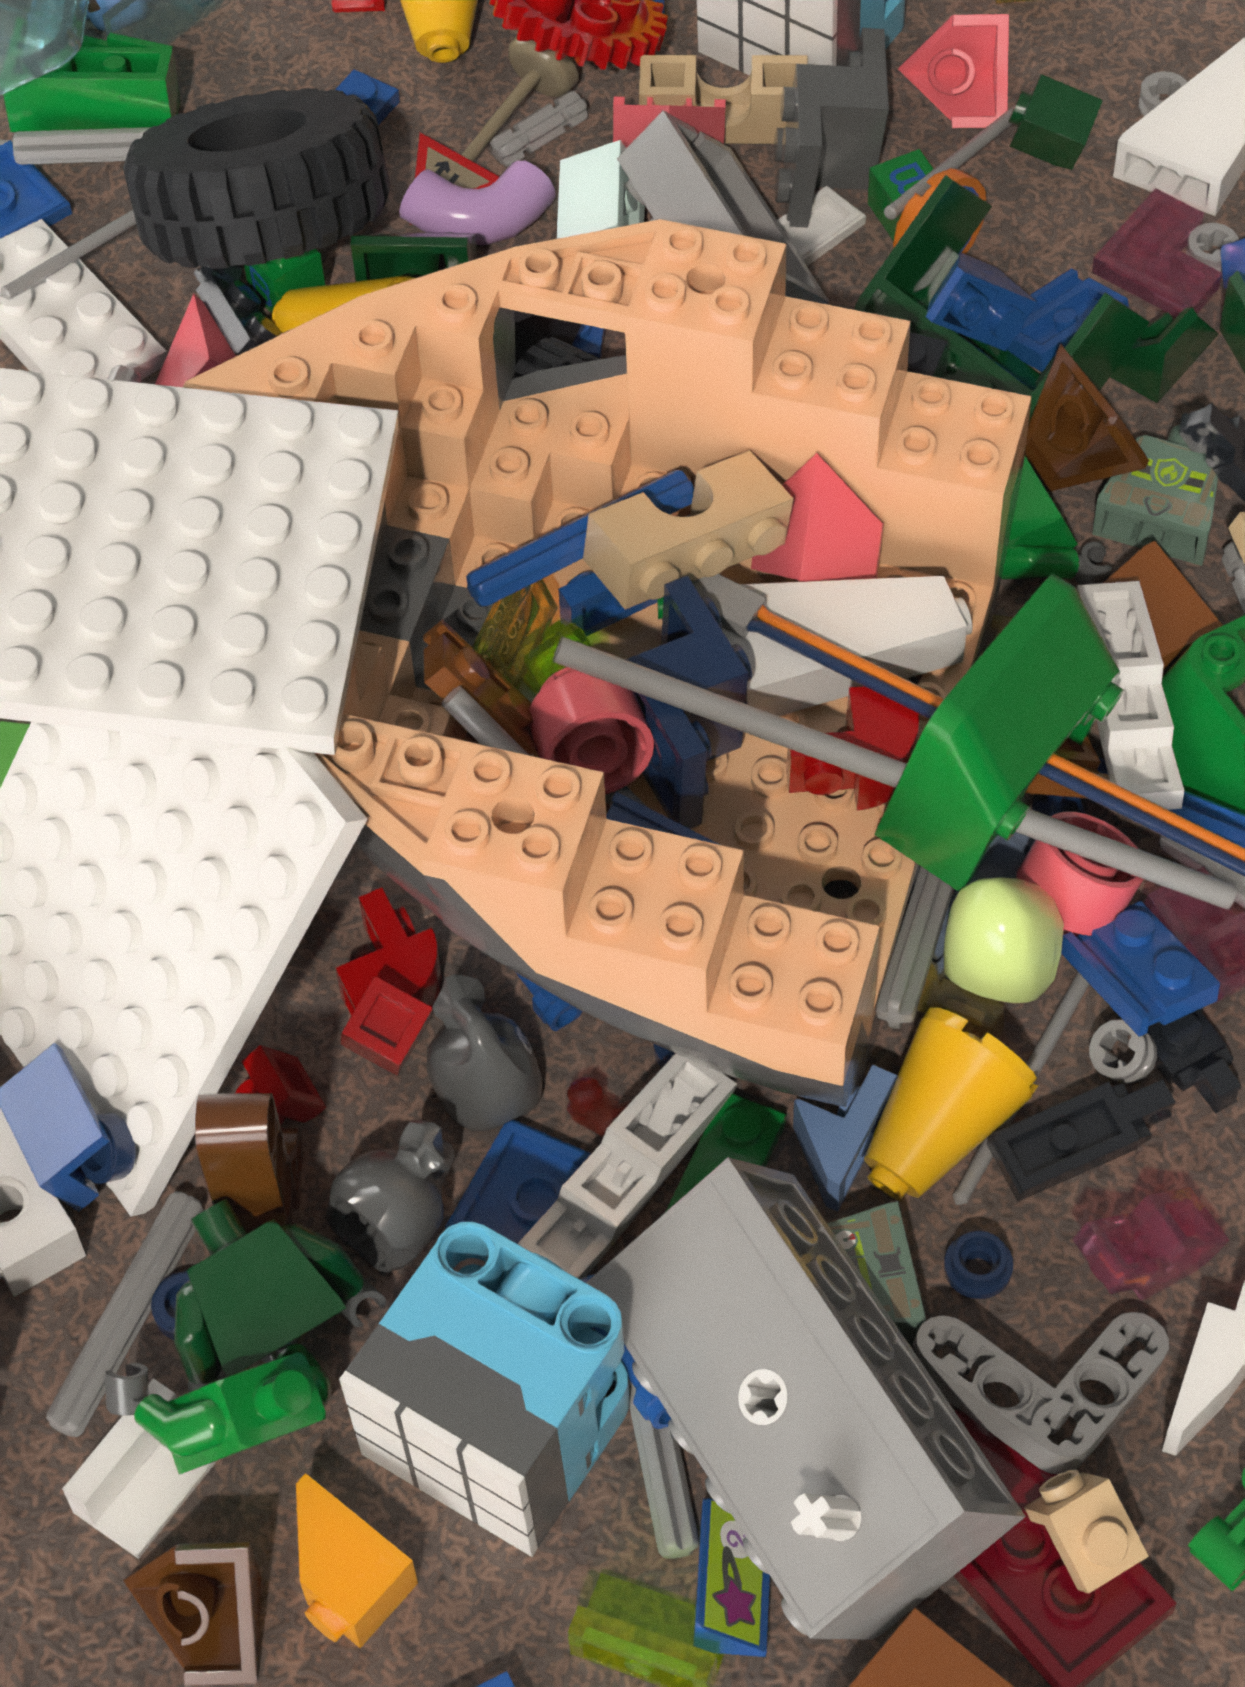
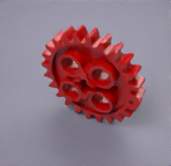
[489,0,668,70]

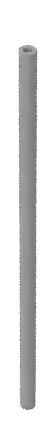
[553,636,1237,910]

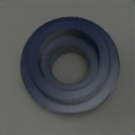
[944,1231,1013,1299]

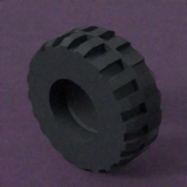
[123,88,390,269]

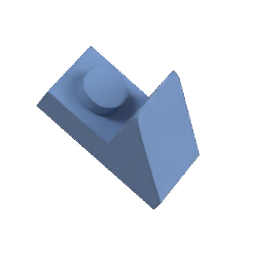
[793,1065,897,1212]

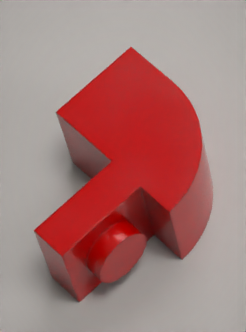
[786,686,919,811]
[335,887,442,1016]

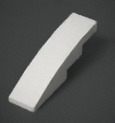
[1077,581,1184,810]
[518,1054,737,1279]
[1162,1281,1245,1456]

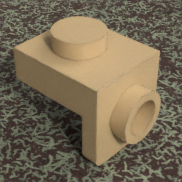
[1024,1470,1149,1594]

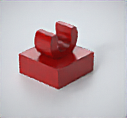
[235,1045,327,1125]

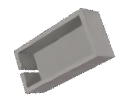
[617,110,829,304]

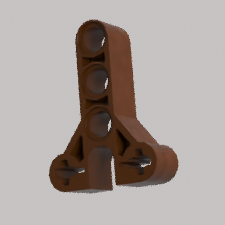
[195,1093,303,1233]

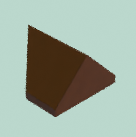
[1025,344,1149,492]
[123,1542,261,1686]

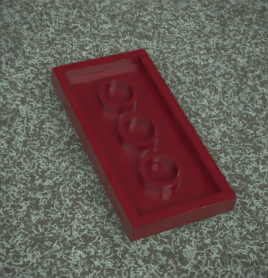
[954,1396,1177,1687]

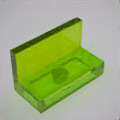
[568,1573,725,1687]

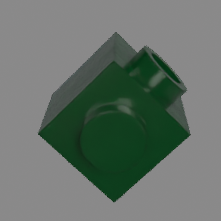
[1008,74,1103,170]

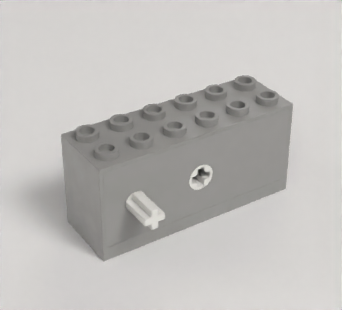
[586,1157,1026,1640]

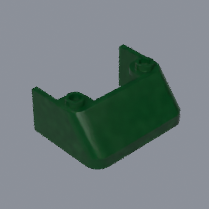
[854,175,1150,425]

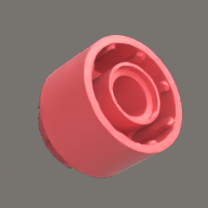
[528,667,654,795]
[1016,812,1144,941]

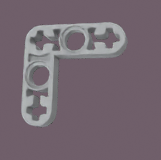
[911,1312,1169,1474]

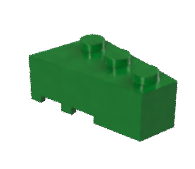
[0,12,181,132]

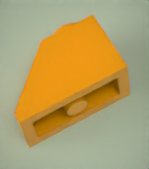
[296,1473,418,1648]

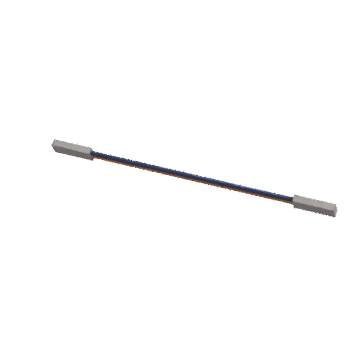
[662,574,1245,877]

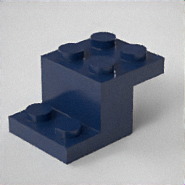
[625,575,752,829]

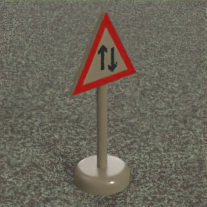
[410,35,579,226]

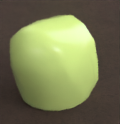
[943,878,1064,1003]

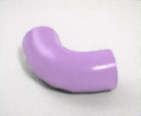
[399,160,556,246]

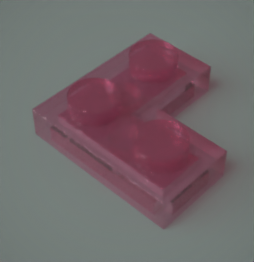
[1092,188,1222,317]

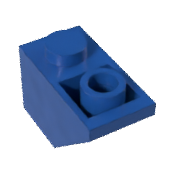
[925,253,1038,351]

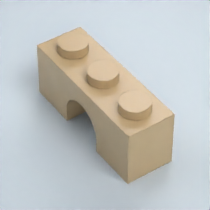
[639,55,808,144]
[583,450,793,610]

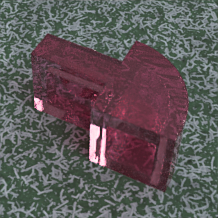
[1144,866,1245,1003]
[1072,1187,1229,1301]

